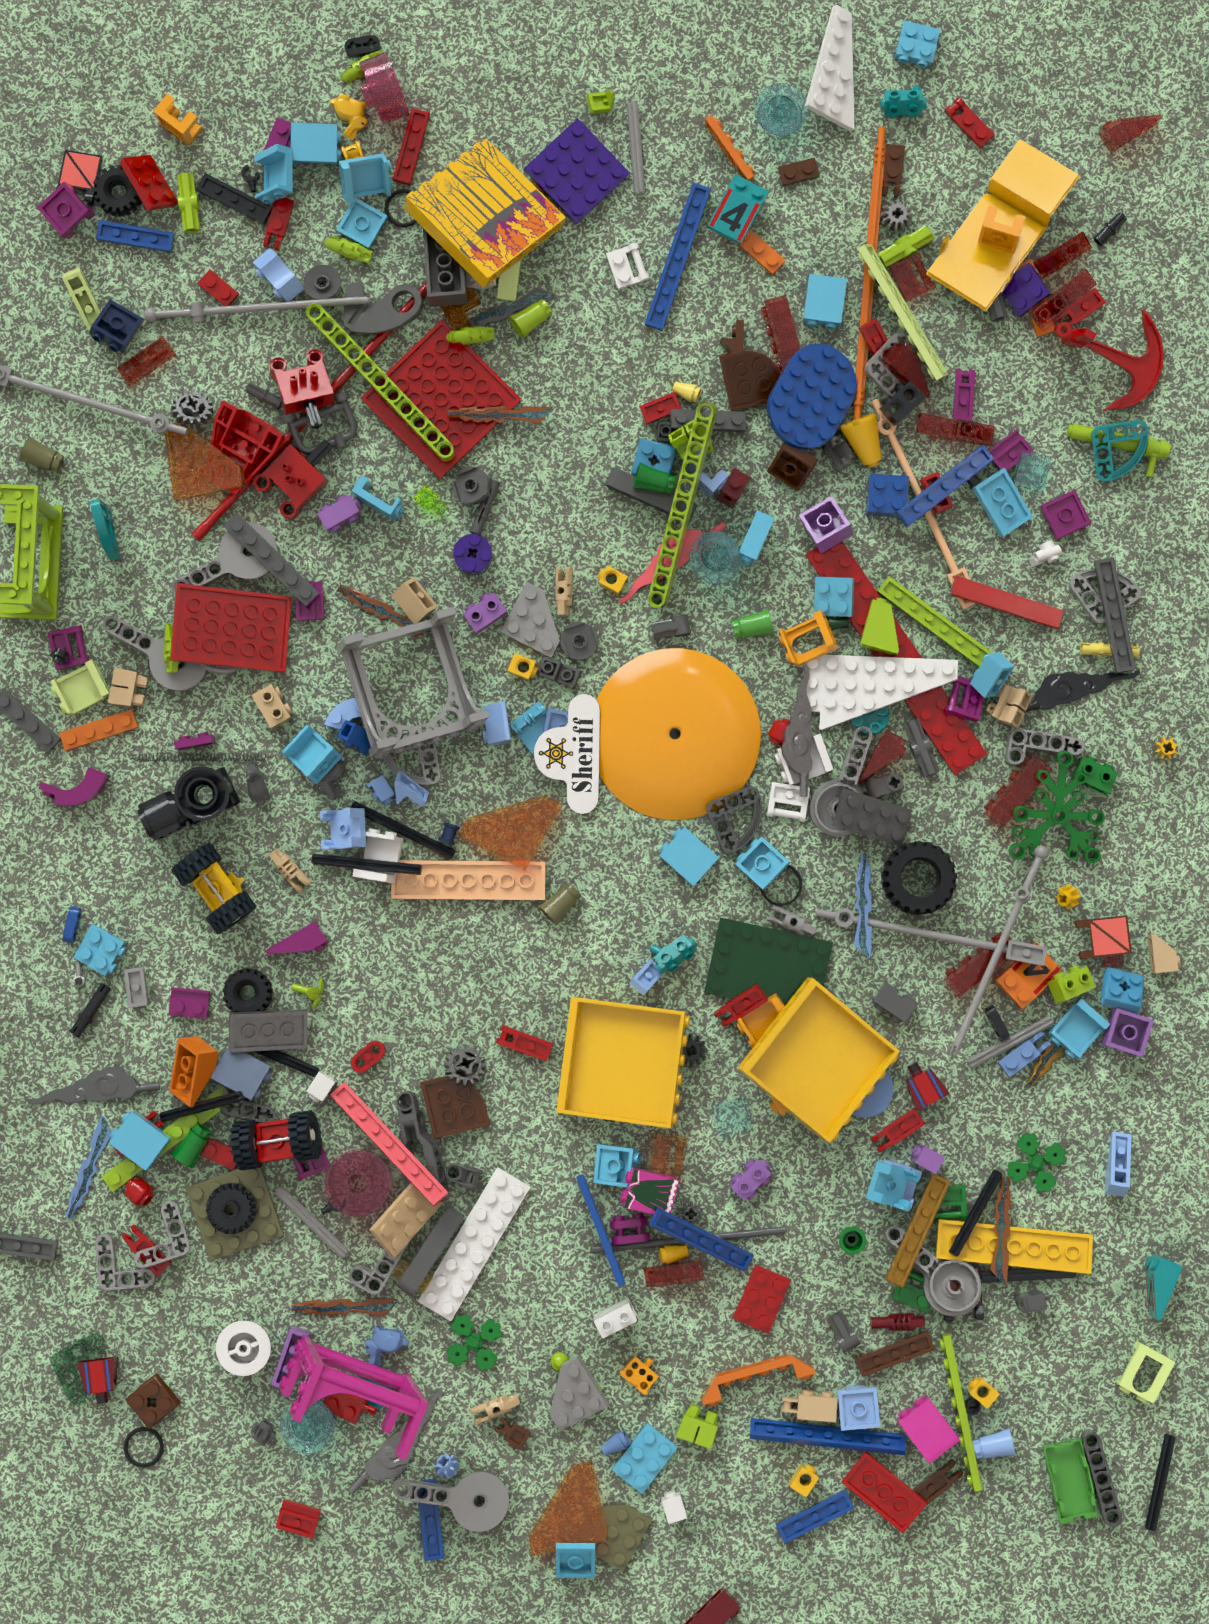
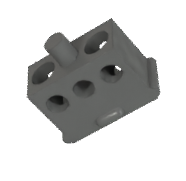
[1014,1289,1050,1313]

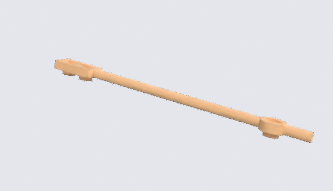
[872,399,977,610]

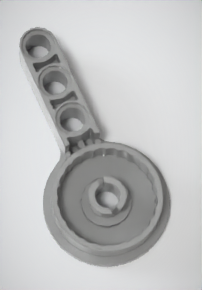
[172,522,278,593]
[103,615,207,691]
[810,726,872,837]
[883,1226,982,1317]
[392,1471,509,1532]

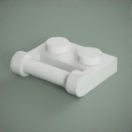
[606,243,650,290]
[766,782,810,822]

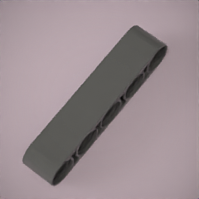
[605,467,697,523]
[396,1205,465,1296]
[1080,1429,1122,1527]

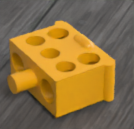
[619,1355,659,1395]

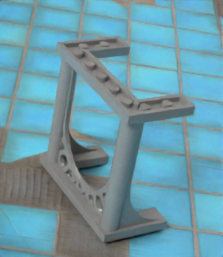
[336,607,489,759]

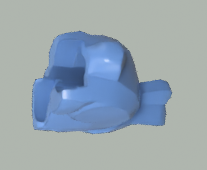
[365,1326,409,1367]

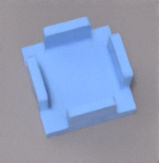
[837,1385,880,1431]

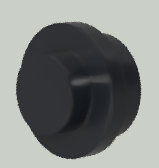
[50,648,69,665]

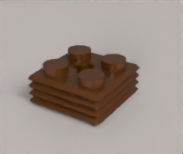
[767,443,818,491]
[125,1373,181,1429]

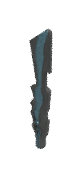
[456,288,555,331]

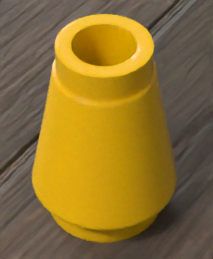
[659,1245,689,1265]

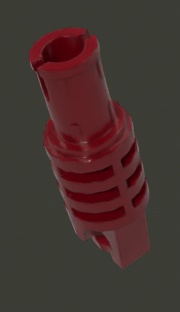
[870,1313,925,1331]

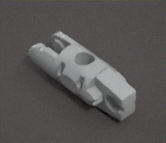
[767,904,817,935]

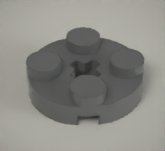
[452,466,491,506]
[560,622,599,661]

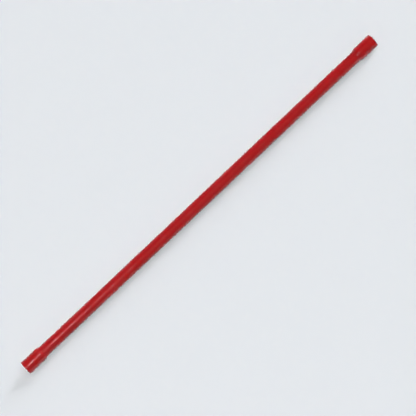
[191,282,427,542]

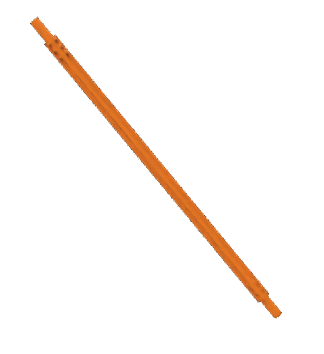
[853,127,886,420]

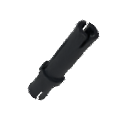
[69,982,112,1038]

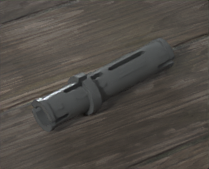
[469,478,500,536]

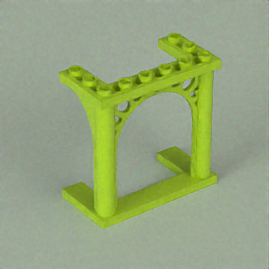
[0,484,64,620]

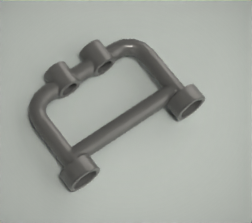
[280,391,357,455]

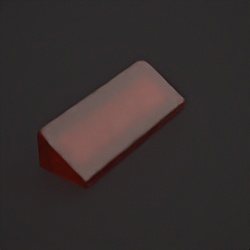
[116,336,176,387]

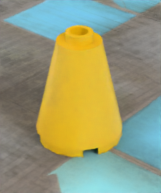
[840,413,882,468]

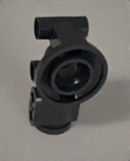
[137,766,241,841]

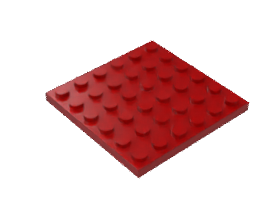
[361,319,522,480]

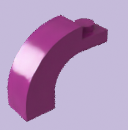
[38,767,110,807]

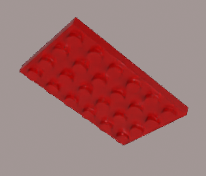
[170,583,291,673]

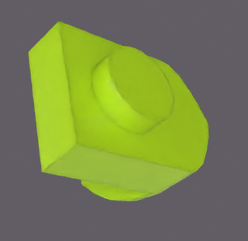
[586,90,615,114]

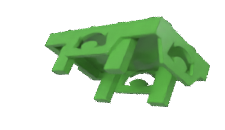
[1042,1438,1098,1525]

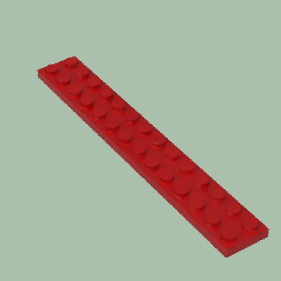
[805,541,987,775]

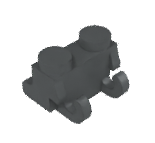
[823,435,858,472]

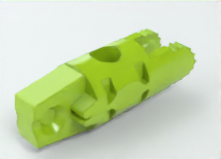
[340,50,386,83]
[324,236,373,263]
[446,326,494,345]
[163,623,181,673]

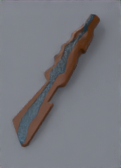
[448,406,552,424]
[337,584,431,637]
[990,1177,1011,1285]
[291,1298,398,1316]

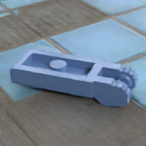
[998,1031,1052,1078]

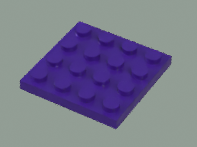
[524,118,630,225]

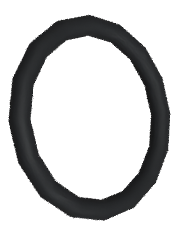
[384,189,417,227]
[123,1427,164,1468]

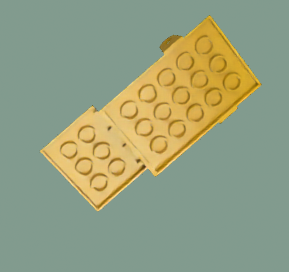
[926,139,1080,311]

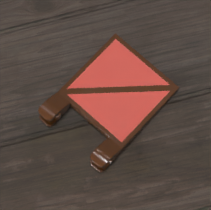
[1075,915,1132,959]

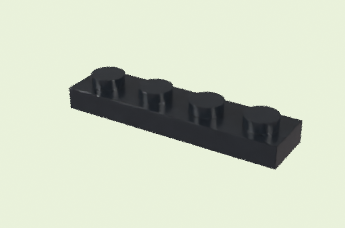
[196,173,272,225]

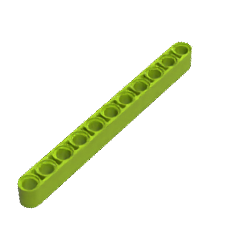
[306,303,455,462]
[648,403,717,608]

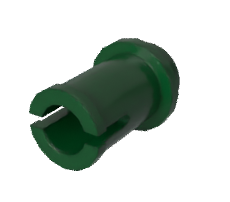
[827,617,849,630]

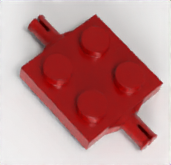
[321,1393,377,1425]

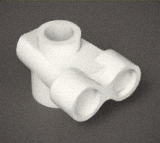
[1029,540,1062,567]

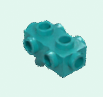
[880,85,927,118]
[650,934,698,974]

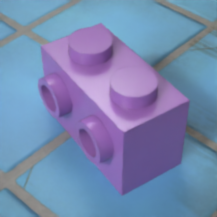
[463,593,508,635]

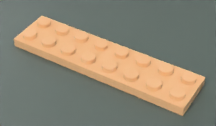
[391,860,546,900]

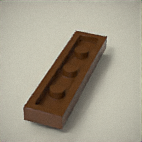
[855,1330,935,1377]

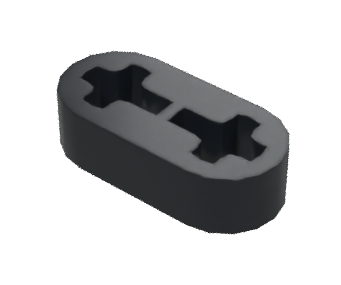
[344,35,380,58]
[984,1005,1010,1042]

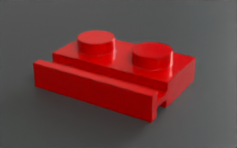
[275,1499,322,1539]

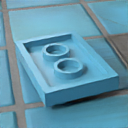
[972,468,1033,537]
[612,1422,678,1494]

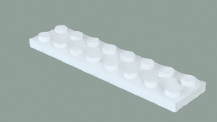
[418,1167,531,1321]

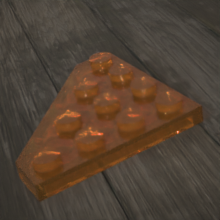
[165,422,245,501]
[458,795,563,871]
[528,1461,608,1556]

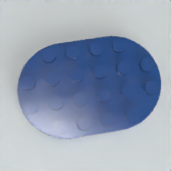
[767,344,857,450]

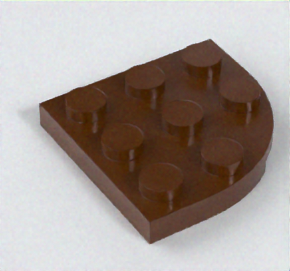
[719,349,781,411]
[420,1076,490,1139]

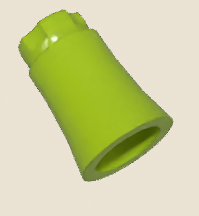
[509,299,552,339]

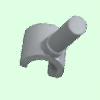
[73,961,86,990]

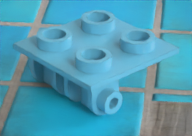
[509,701,547,754]

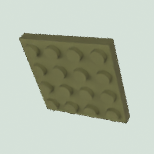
[185,1167,284,1261]

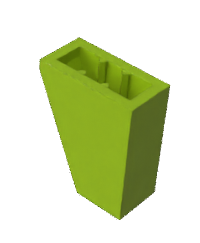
[859,598,899,656]

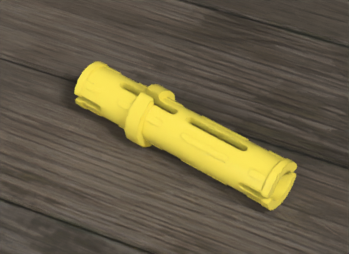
[1080,642,1140,658]

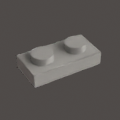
[124,967,149,1008]

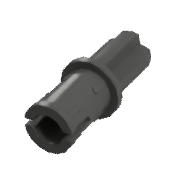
[245,382,282,409]

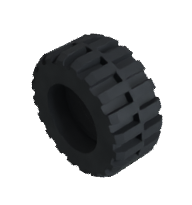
[881,841,957,915]

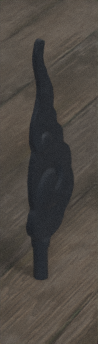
[1023,670,1140,713]

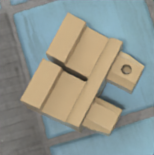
[108,667,149,708]
[986,685,1033,729]

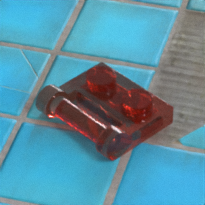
[889,253,936,302]

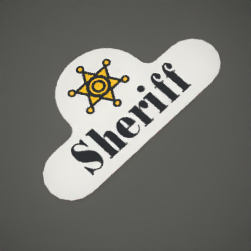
[534,694,600,814]

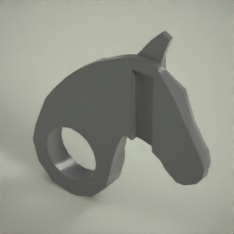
[343,282,424,336]

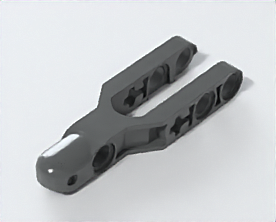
[396,1091,449,1202]

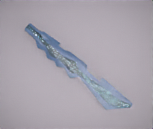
[854,854,872,958]
[65,1116,112,1219]

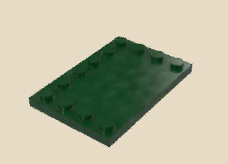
[704,917,833,1006]

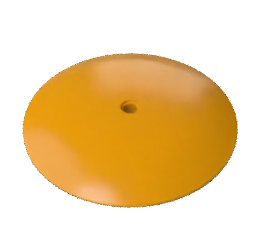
[596,648,761,820]

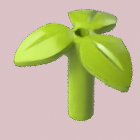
[291,977,324,1010]

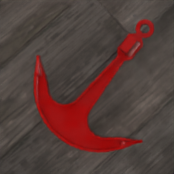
[1054,309,1164,412]

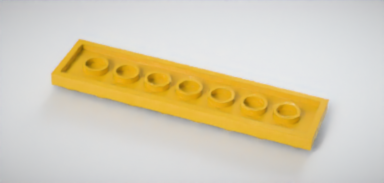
[935,1219,1093,1275]

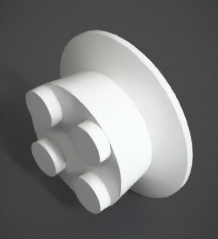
[216,1321,271,1376]

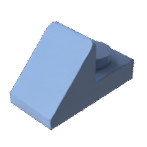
[394,770,429,807]
[629,959,663,995]

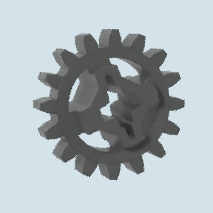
[171,389,213,428]
[444,1044,486,1087]

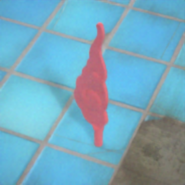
[619,522,727,603]

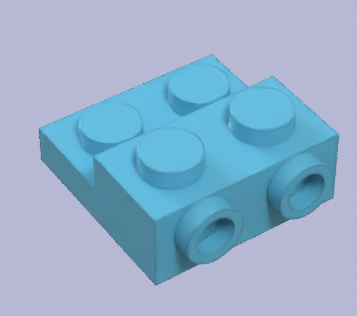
[894,20,940,68]
[735,836,790,891]
[73,924,127,976]
[593,1144,641,1187]
[556,1543,595,1578]

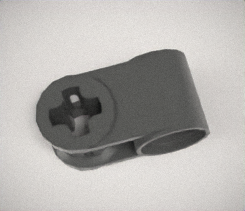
[865,774,903,798]
[445,1162,483,1190]

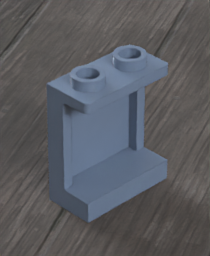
[210,1046,272,1102]

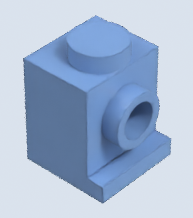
[367,775,396,806]

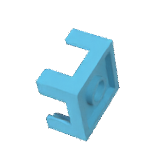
[866,1161,921,1211]

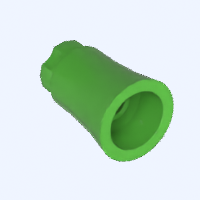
[732,609,774,638]

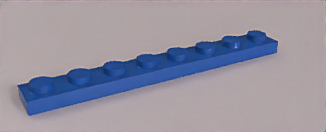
[645,182,711,331]
[749,1418,906,1455]

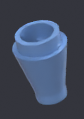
[601,1430,631,1456]

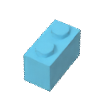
[970,652,1014,698]

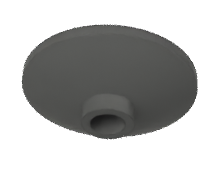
[303,265,341,300]

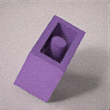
[910,1143,945,1174]

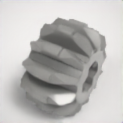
[880,199,913,232]

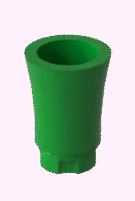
[633,462,676,494]
[171,1123,212,1168]
[839,1227,866,1255]

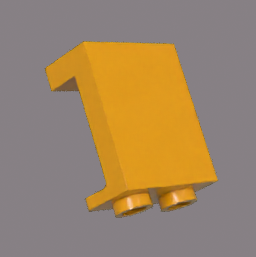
[737,993,785,1048]

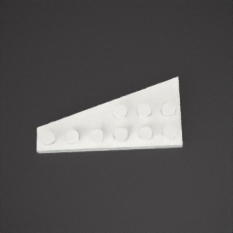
[804,5,855,132]

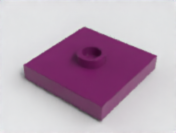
[1040,490,1092,541]

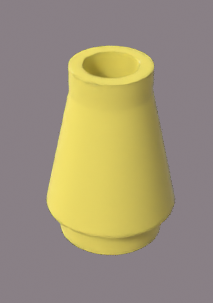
[672,381,702,403]

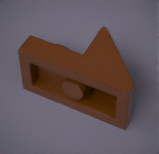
[720,320,744,352]

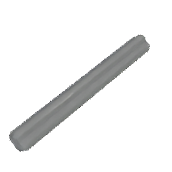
[627,102,645,195]
[967,1016,1054,1069]
[274,1186,349,1259]

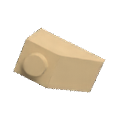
[1148,934,1181,973]

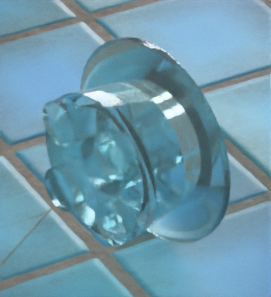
[755,83,808,136]
[689,532,742,584]
[280,1400,335,1454]

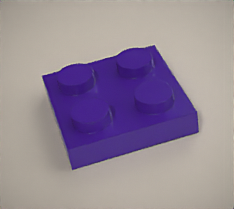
[1002,263,1051,317]

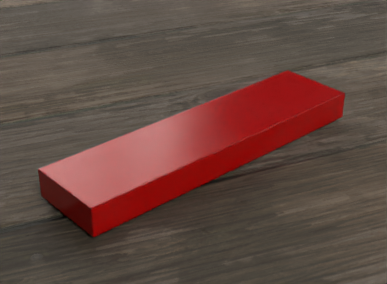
[392,108,430,186]

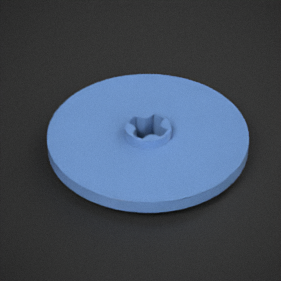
[852,1070,894,1118]

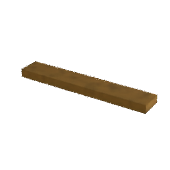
[884,1173,951,1288]

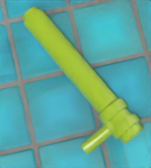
[1066,423,1171,477]

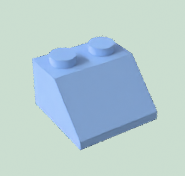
[483,701,512,746]

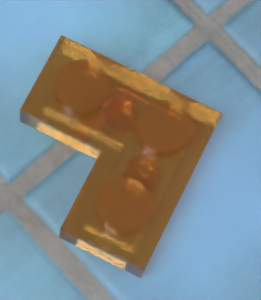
[440,287,481,331]

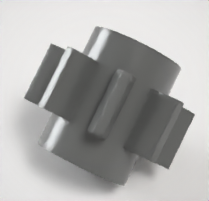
[679,1200,703,1223]
[251,1420,276,1445]

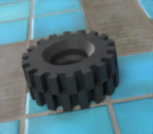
[93,165,142,217]
[222,969,273,1013]

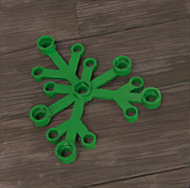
[1009,750,1105,863]

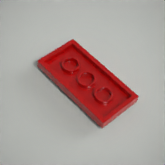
[841,1451,928,1533]

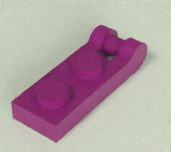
[952,368,975,423]

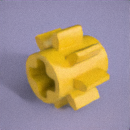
[1154,737,1179,760]
[1056,884,1081,909]

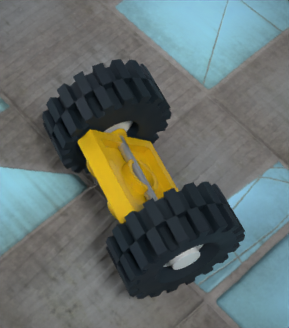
[171,842,257,935]

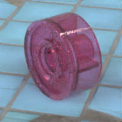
[359,52,409,125]
[325,1148,393,1217]

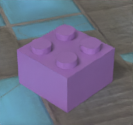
[799,496,854,554]
[1101,1008,1154,1057]

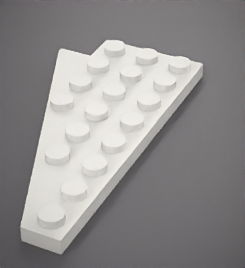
[803,655,958,730]

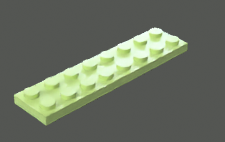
[858,244,949,380]

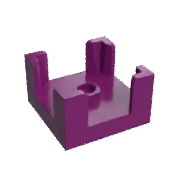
[37,182,96,239]

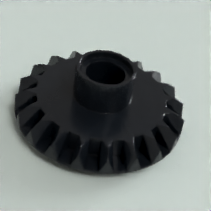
[206,1183,257,1234]

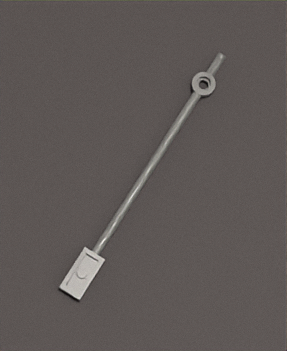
[0,365,189,436]
[816,908,1048,966]

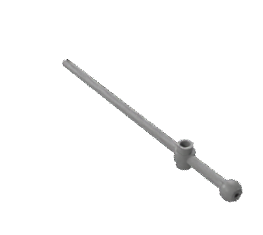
[144,296,370,323]
[949,845,1049,1057]

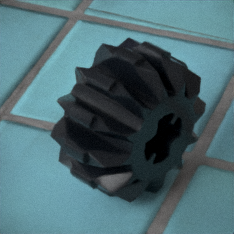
[682,1034,707,1067]

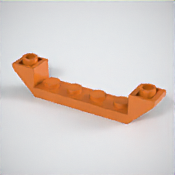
[701,1353,816,1407]

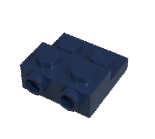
[89,299,143,353]

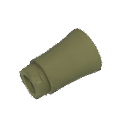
[19,437,64,473]
[538,883,581,926]

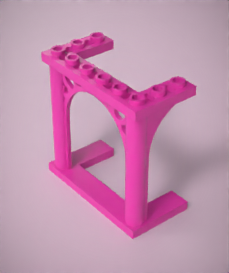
[279,1335,429,1460]

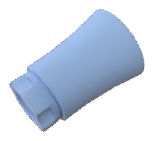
[972,1428,1016,1459]

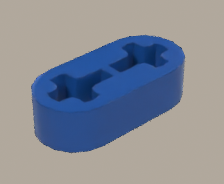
[63,906,82,944]

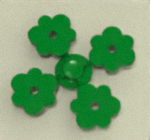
[1007,1133,1066,1192]
[446,1314,502,1370]

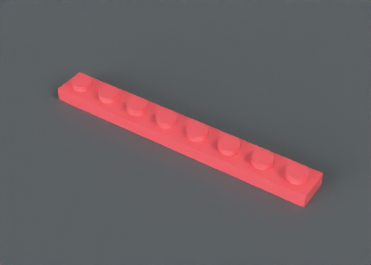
[330,1082,448,1207]

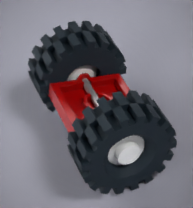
[230,1110,322,1171]

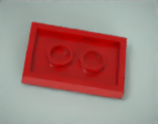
[119,155,178,211]
[733,1264,791,1334]

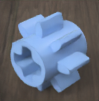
[434,1454,460,1479]

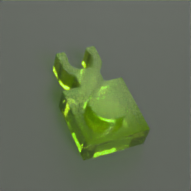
[413,484,448,517]

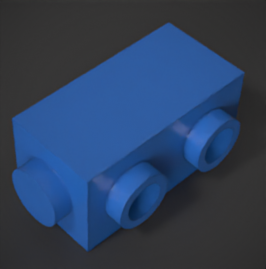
[337,720,371,756]

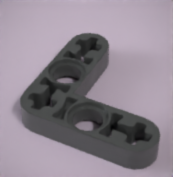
[220,1087,276,1123]

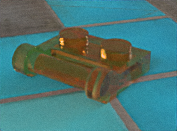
[648,1132,687,1175]

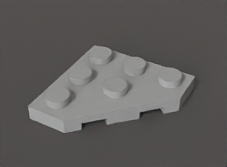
[501,582,560,659]
[550,1355,609,1431]

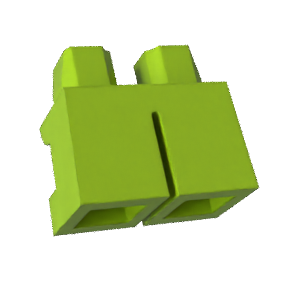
[668,420,714,460]
[676,1403,718,1449]

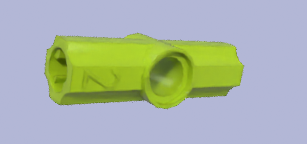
[177,173,200,233]
[878,225,934,269]

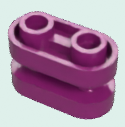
[609,1213,650,1245]

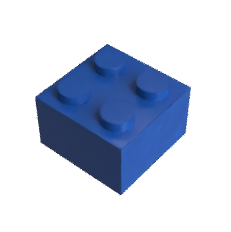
[866,473,909,518]

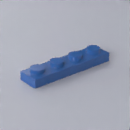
[96,220,175,253]
[417,1478,444,1561]
[776,1489,854,1543]

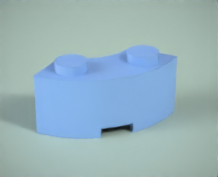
[253,248,304,302]
[324,698,362,730]

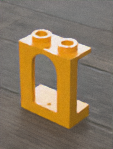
[779,610,838,667]

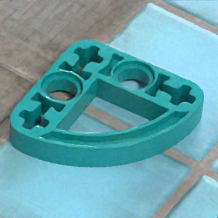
[1091,420,1148,481]
[90,499,120,561]

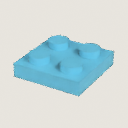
[336,198,388,249]
[814,577,854,617]

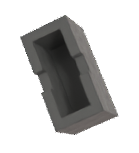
[872,982,918,1023]

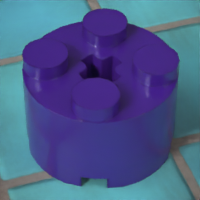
[453,534,492,575]

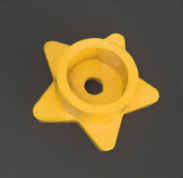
[228,872,245,893]

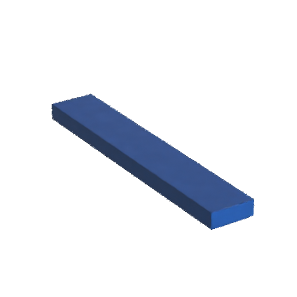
[895,445,995,528]
[576,1174,626,1287]
[649,1207,754,1272]

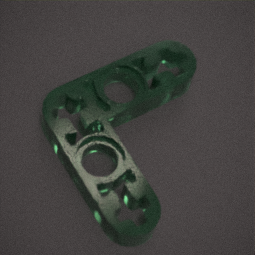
[51,1333,105,1405]

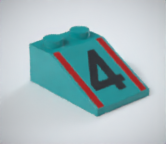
[707,174,769,245]
[1145,1253,1183,1321]

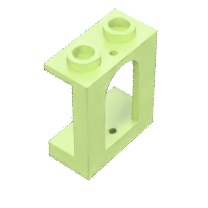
[1115,1341,1175,1404]

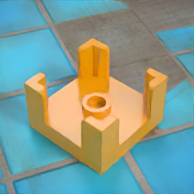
[153,94,203,146]
[978,205,1026,254]

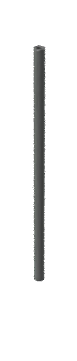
[592,1226,786,1254]

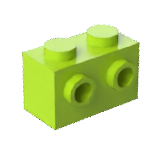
[1047,965,1096,1003]

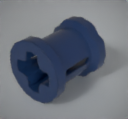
[438,822,460,845]

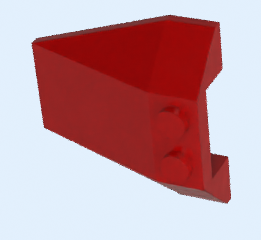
[206,400,284,495]

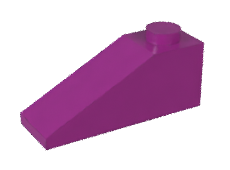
[265,921,328,954]

